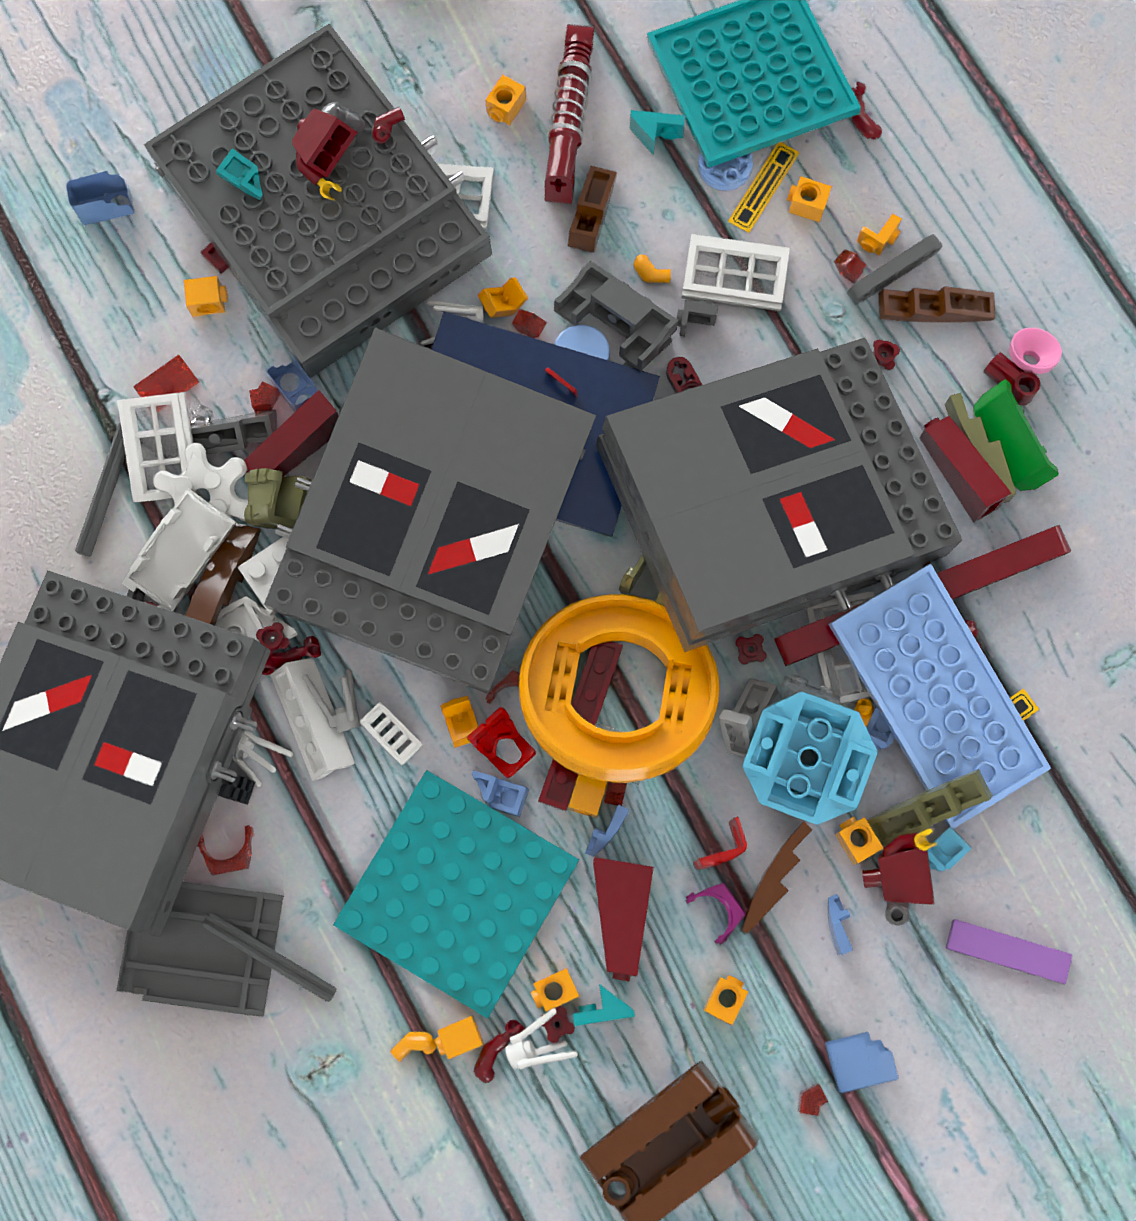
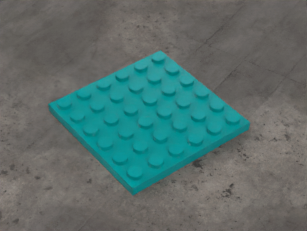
[647,0,861,168]
[333,770,579,1019]

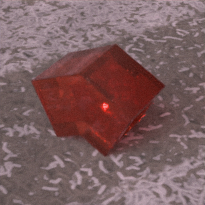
[834,249,867,283]
[511,309,547,338]
[249,381,281,412]
[604,782,627,806]
[797,1083,828,1116]

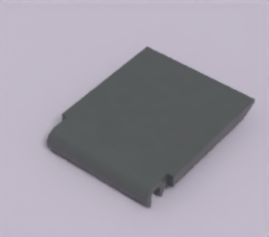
[116,882,284,1017]

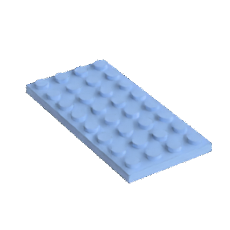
[829,564,1051,830]

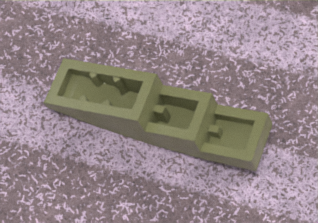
[945,393,1016,503]
[867,769,993,846]

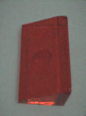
[133,355,199,412]

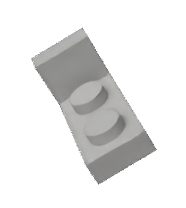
[719,678,778,758]

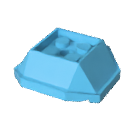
[742,691,878,825]

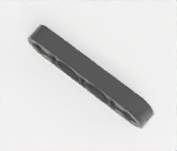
[847,234,943,305]

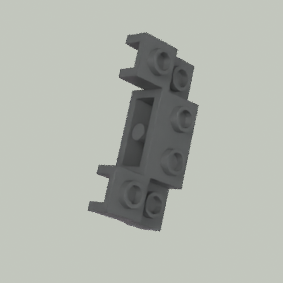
[554,261,678,371]

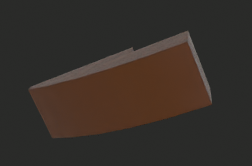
[568,166,617,253]

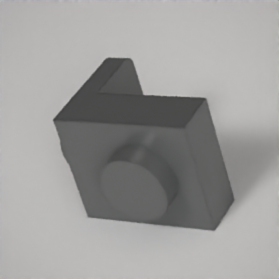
[676,300,718,336]

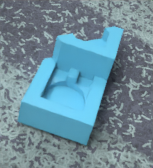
[928,827,972,871]

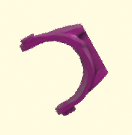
[685,883,746,945]

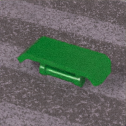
[973,379,1058,491]

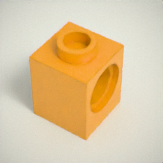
[485,74,526,126]
[787,176,832,223]
[184,276,228,317]
[568,774,607,818]
[835,816,883,866]
[531,968,579,1012]
[703,975,748,1025]
[435,1015,484,1060]

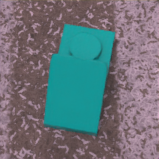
[630,110,685,155]
[573,984,635,1026]

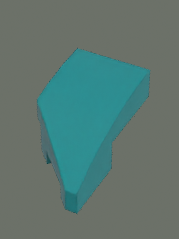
[216,149,263,200]

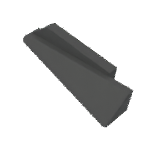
[140,409,277,459]

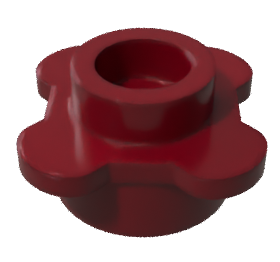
[873,339,900,370]
[256,622,290,656]
[735,634,767,665]
[541,1006,575,1043]

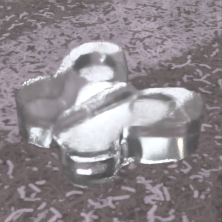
[187,398,213,427]

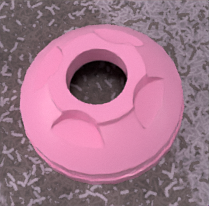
[1009,328,1062,374]

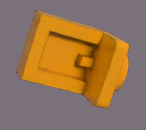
[857,213,902,256]
[477,277,528,318]
[440,696,478,748]

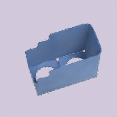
[66,171,135,225]
[267,355,318,412]
[824,1032,899,1093]

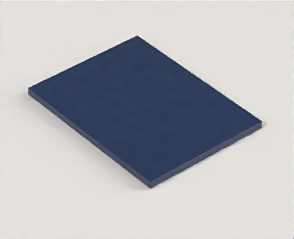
[432,312,660,537]

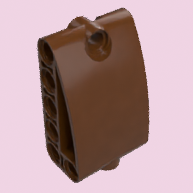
[579,1060,759,1221]

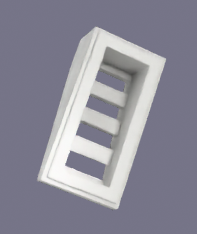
[359,702,423,766]

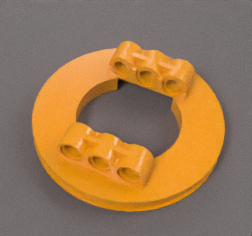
[519,594,720,783]

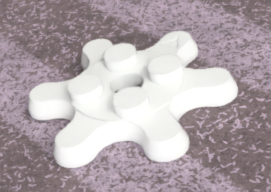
[153,443,248,521]

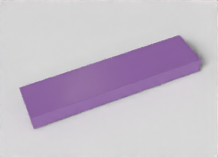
[945,919,1073,984]

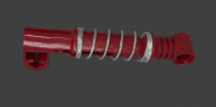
[544,24,594,204]

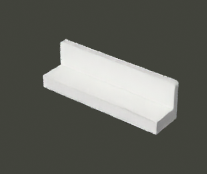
[270,658,355,781]

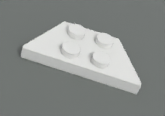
[215,596,298,643]

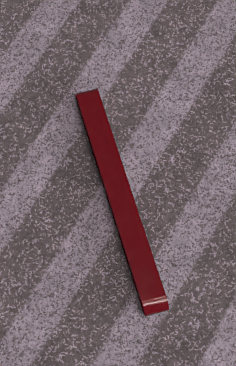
[774,525,1071,666]

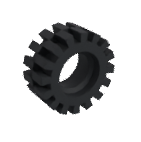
[216,773,256,805]

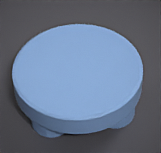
[698,152,753,191]
[555,325,610,361]

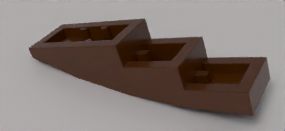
[878,286,996,323]
[185,523,261,626]
[740,822,812,935]

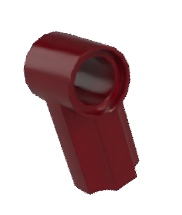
[983,352,1041,406]

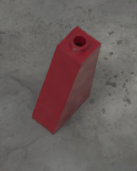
[244,390,339,477]
[919,416,1011,523]
[593,857,654,982]

